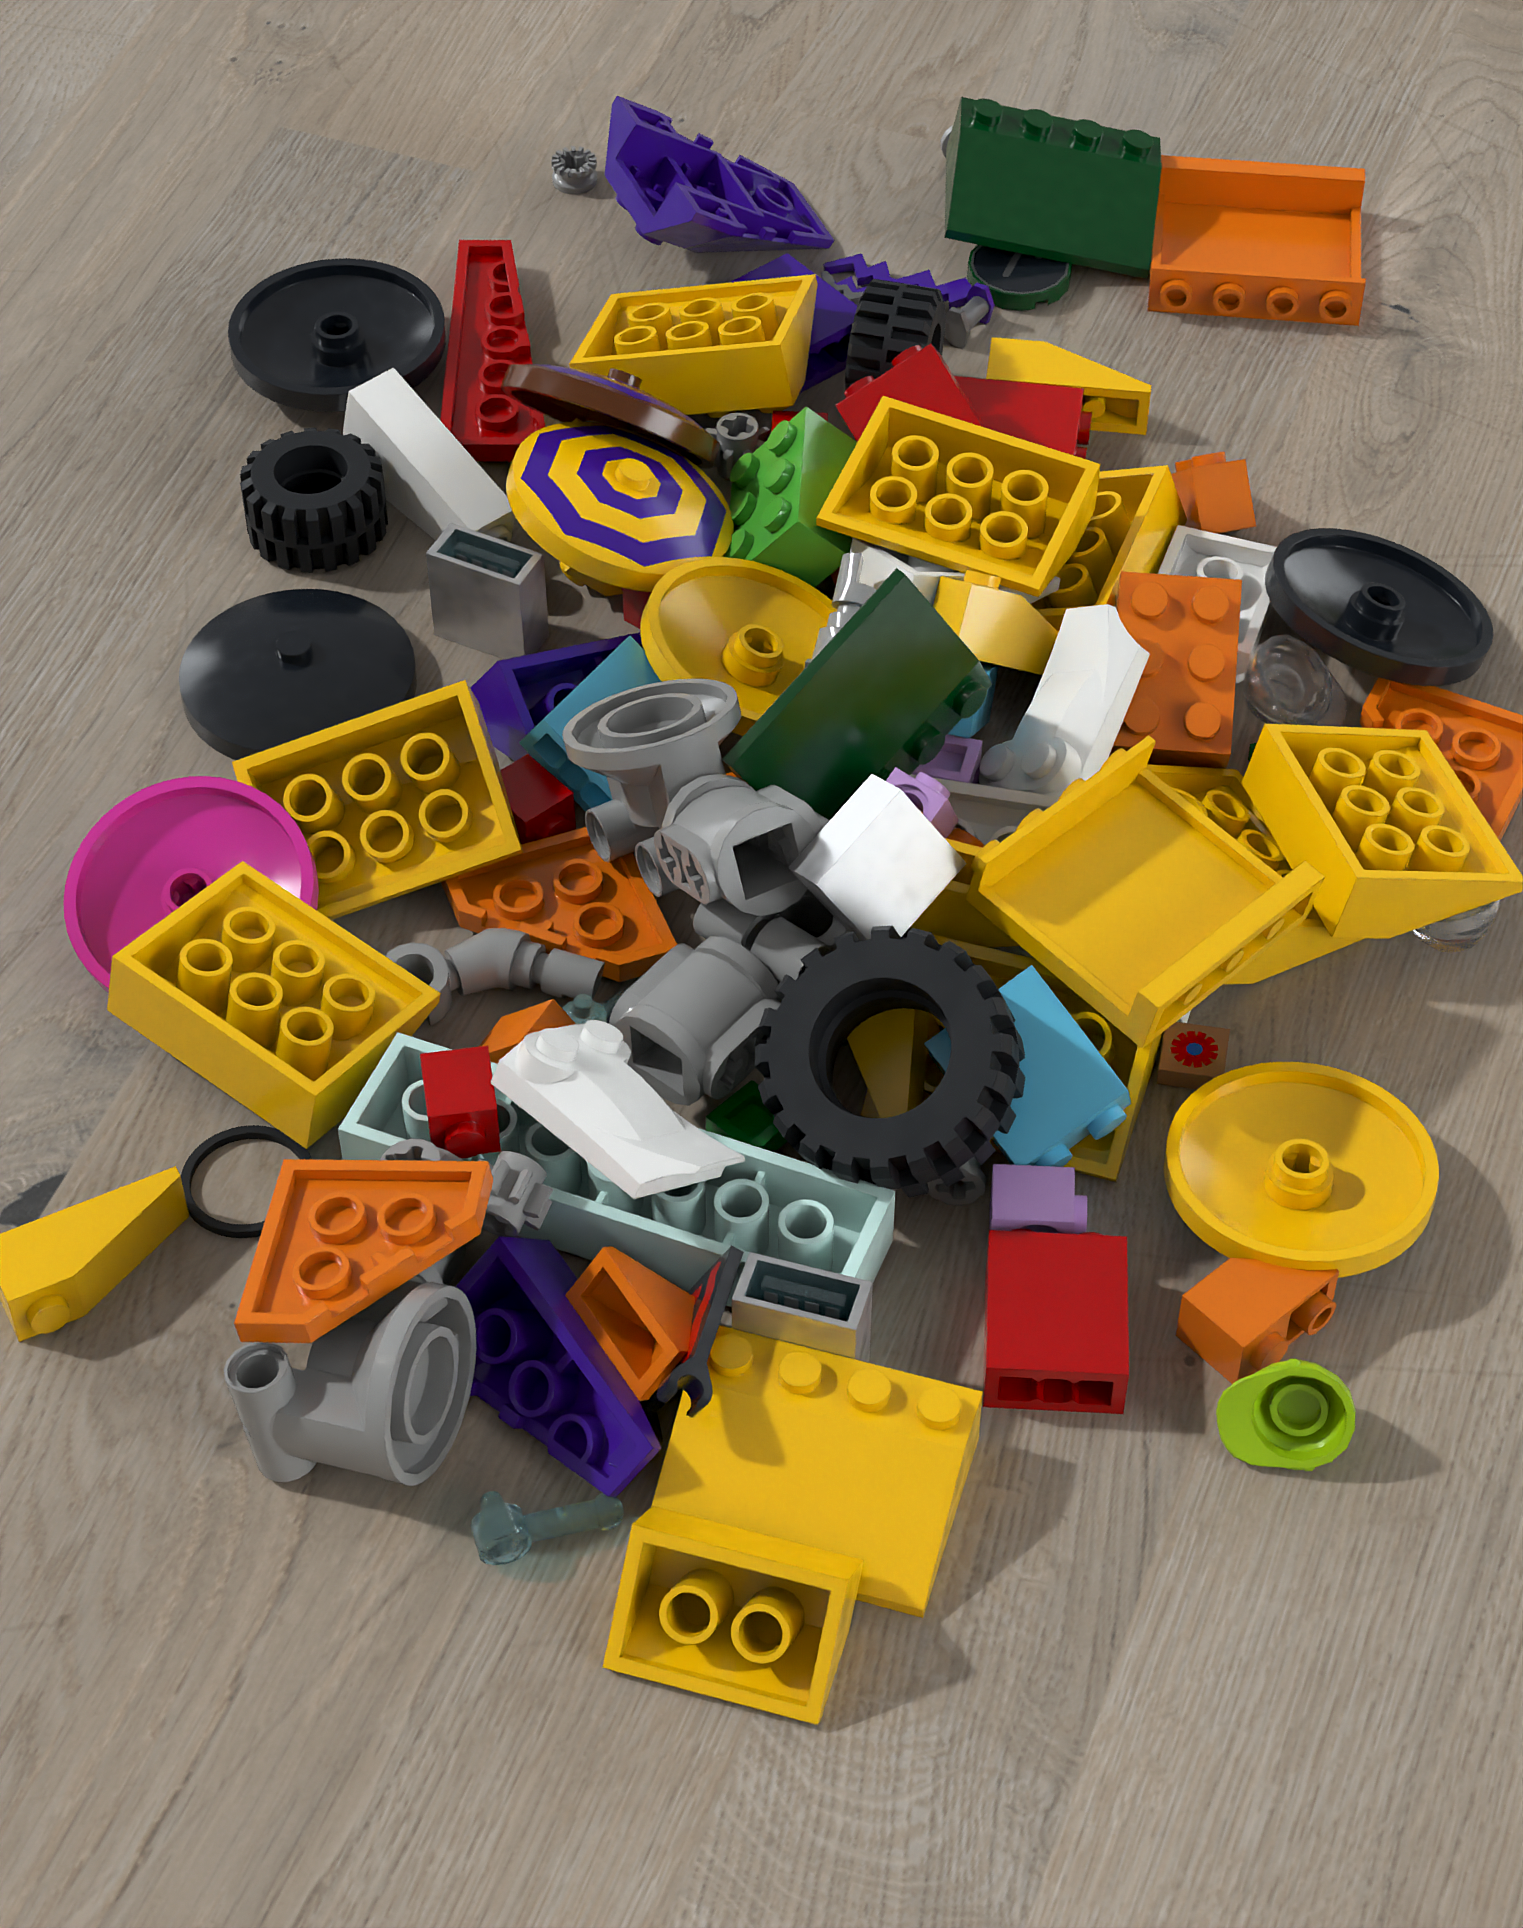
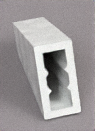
[343,368,515,542]

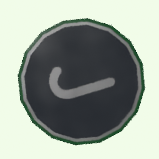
[967,245,1072,311]

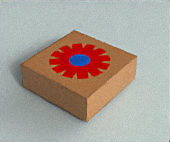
[1157,1022,1230,1089]

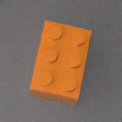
[1109,571,1242,769]

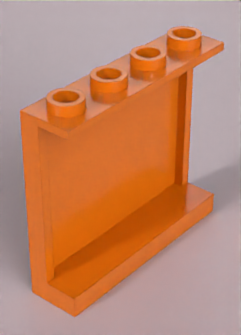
[1147,155,1366,326]

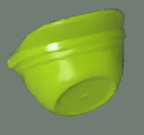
[1216,1358,1356,1472]

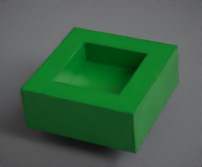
[706,1080,787,1152]

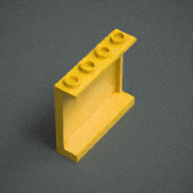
[966,735,1325,1048]

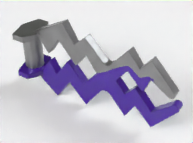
[821,253,995,349]

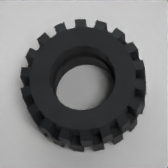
[845,279,946,398]
[240,428,388,573]

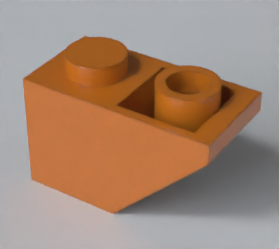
[1171,451,1256,534]
[1176,1258,1340,1384]

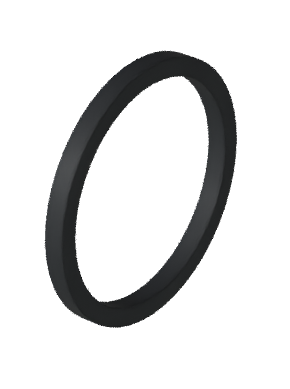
[181,1125,312,1238]

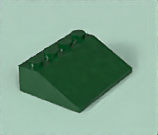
[944,97,1162,279]
[723,568,992,820]

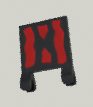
[639,1246,744,1464]

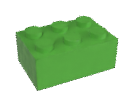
[725,406,857,588]

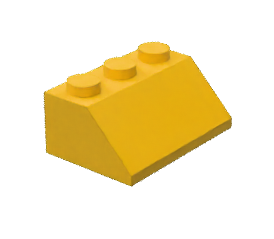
[602,1506,864,1725]

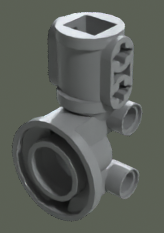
[562,679,823,916]
[609,811,849,1106]
[224,1139,476,1486]

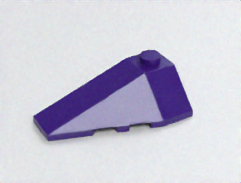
[470,632,643,761]
[455,1236,661,1497]

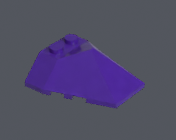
[604,96,835,253]

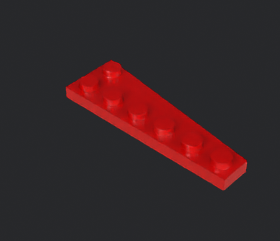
[440,240,545,461]

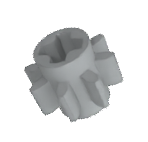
[705,413,770,482]
[478,1151,553,1237]

